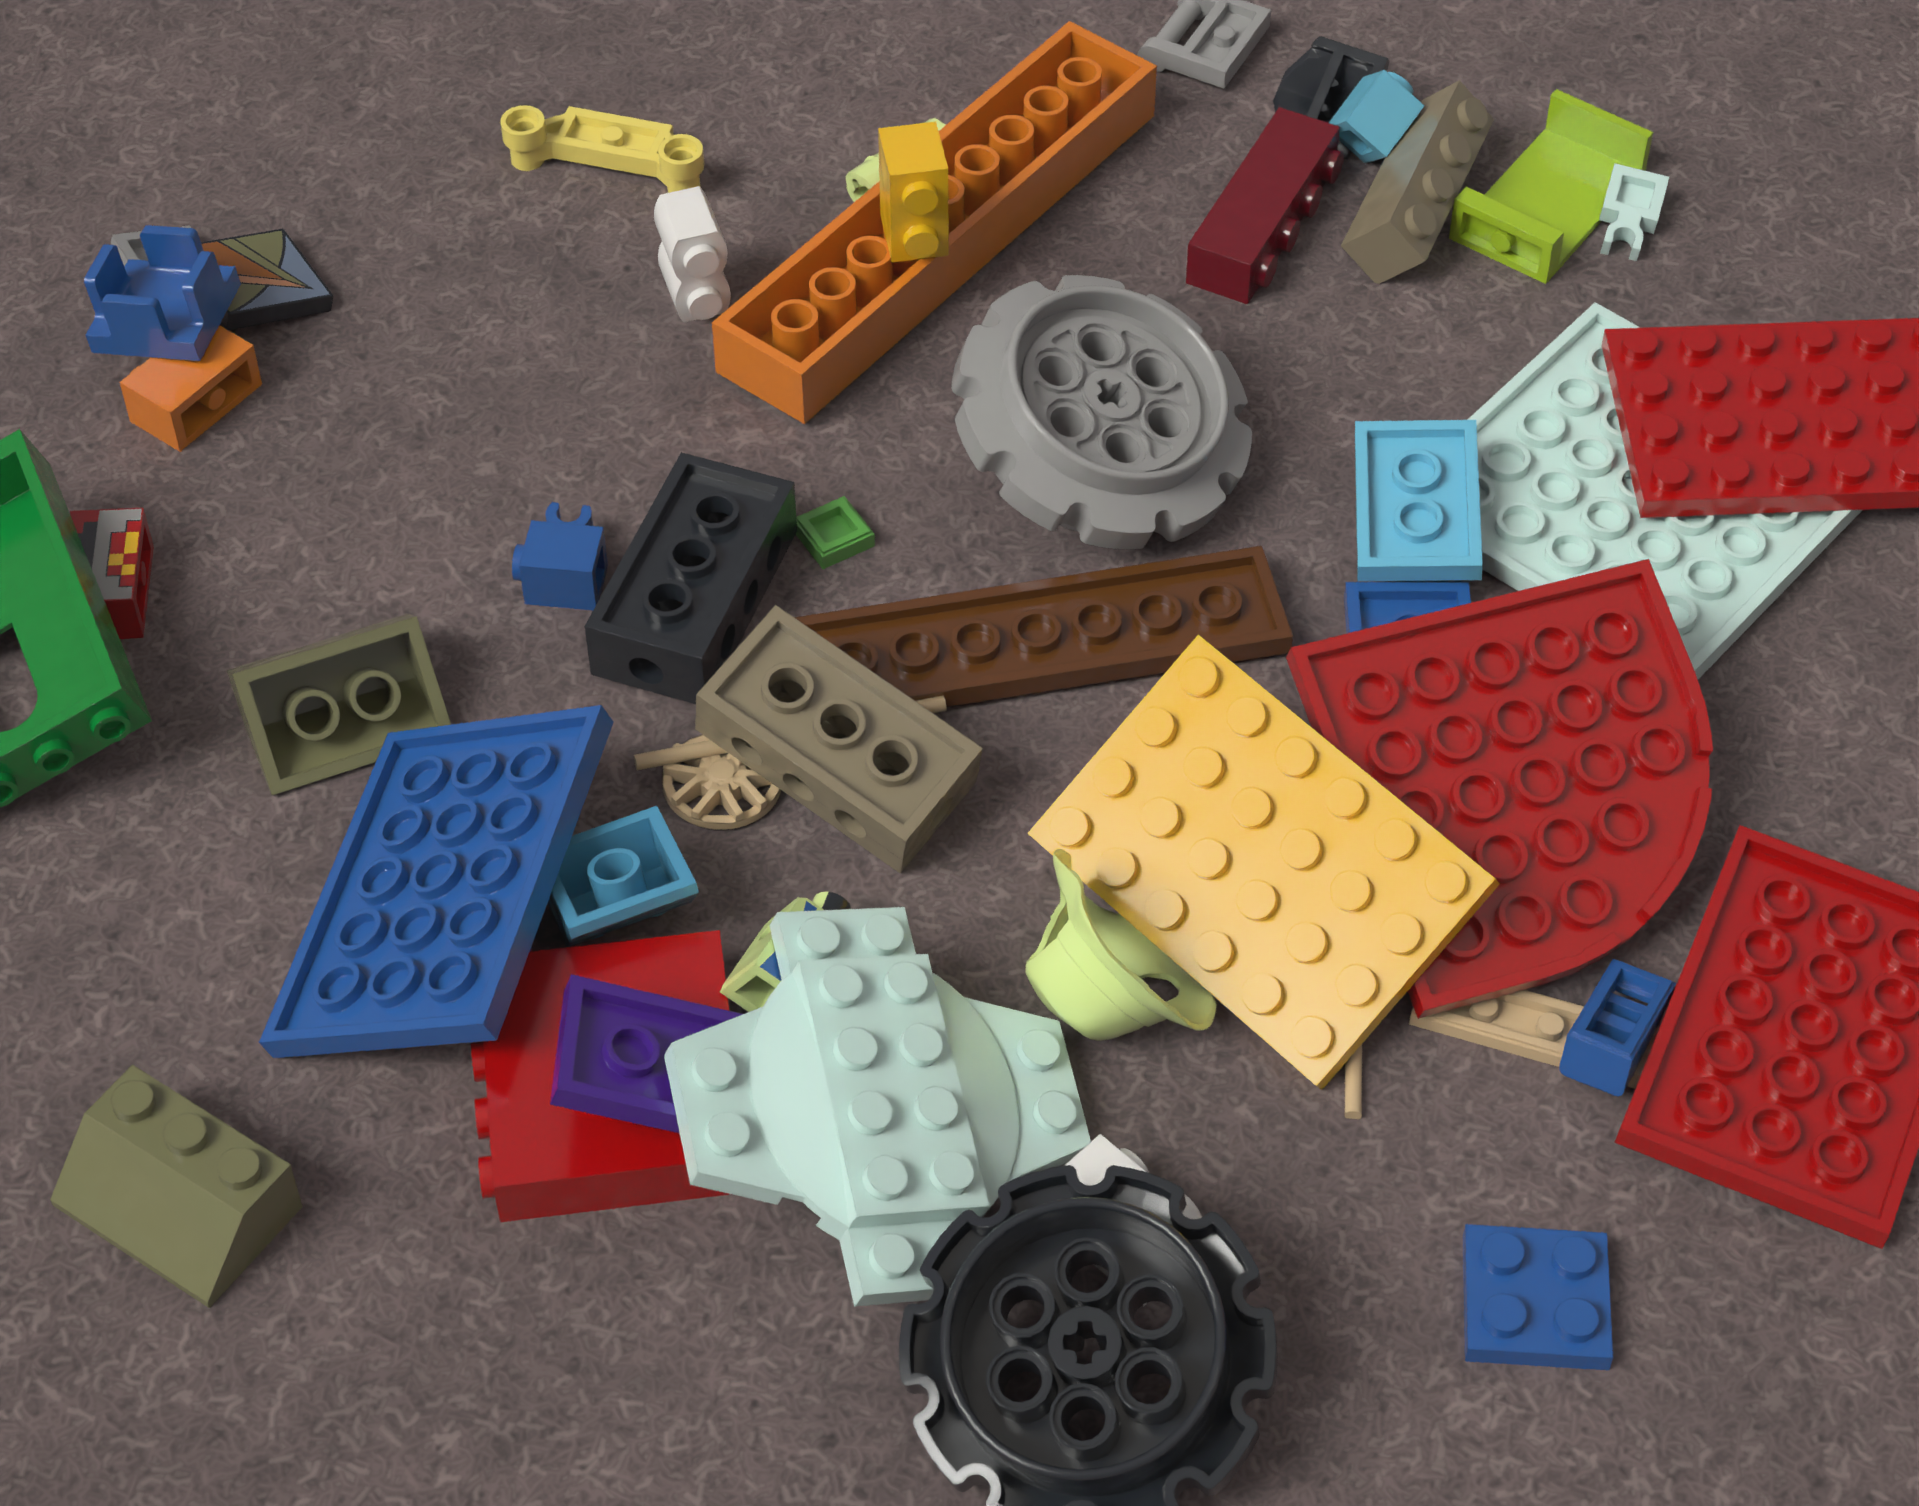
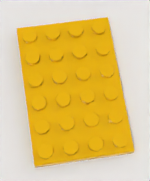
[1028,634,1500,1090]

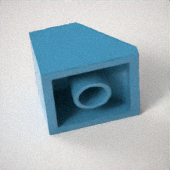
[548,806,699,947]

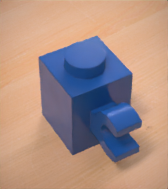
[512,502,608,611]

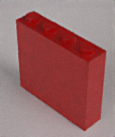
[471,930,732,1222]

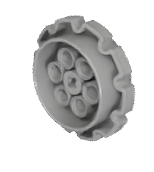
[951,275,1252,549]

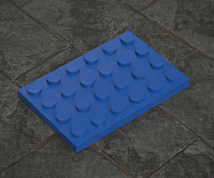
[259,705,614,1058]

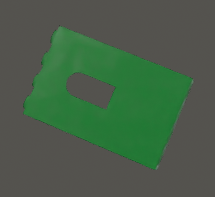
[0,429,152,808]

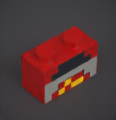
[70,508,154,639]

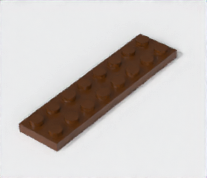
[794,546,1293,707]

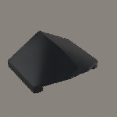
[1273,36,1389,160]

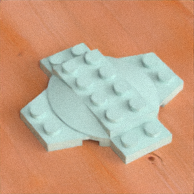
[664,907,1091,1307]

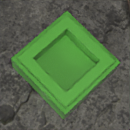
[796,496,875,569]

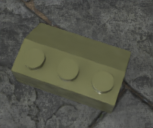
[226,614,451,795]
[50,1065,303,1308]

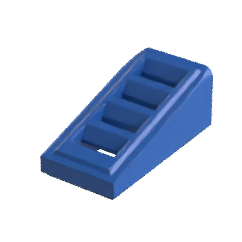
[1559,959,1676,1096]

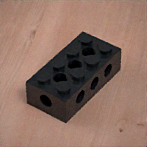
[584,452,797,704]

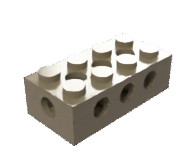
[695,605,983,874]

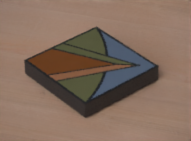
[201,229,334,330]

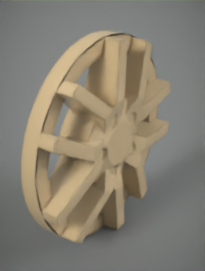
[662,735,781,830]

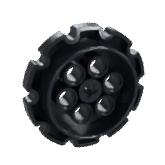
[899,1165,1278,1506]

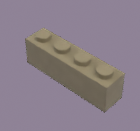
[1341,80,1494,284]

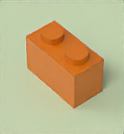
[119,325,262,452]

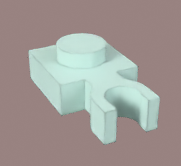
[1599,163,1669,261]

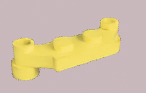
[500,105,704,193]

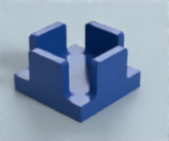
[84,225,241,361]

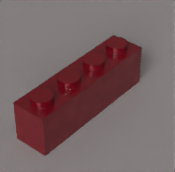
[1185,107,1344,305]

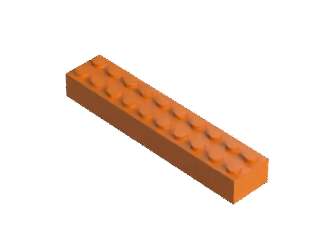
[712,21,1157,424]

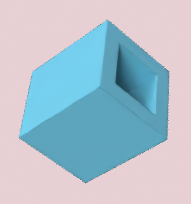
[1329,70,1424,163]

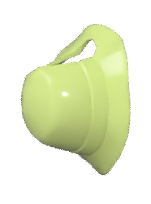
[1025,849,1217,1041]

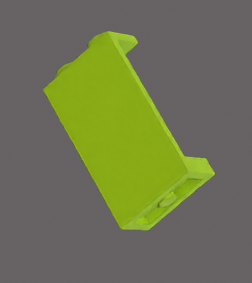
[1449,89,1653,284]

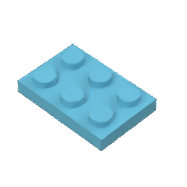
[1355,420,1483,581]

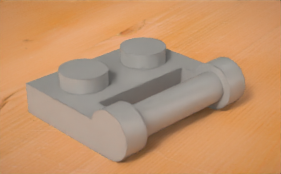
[1137,0,1271,89]

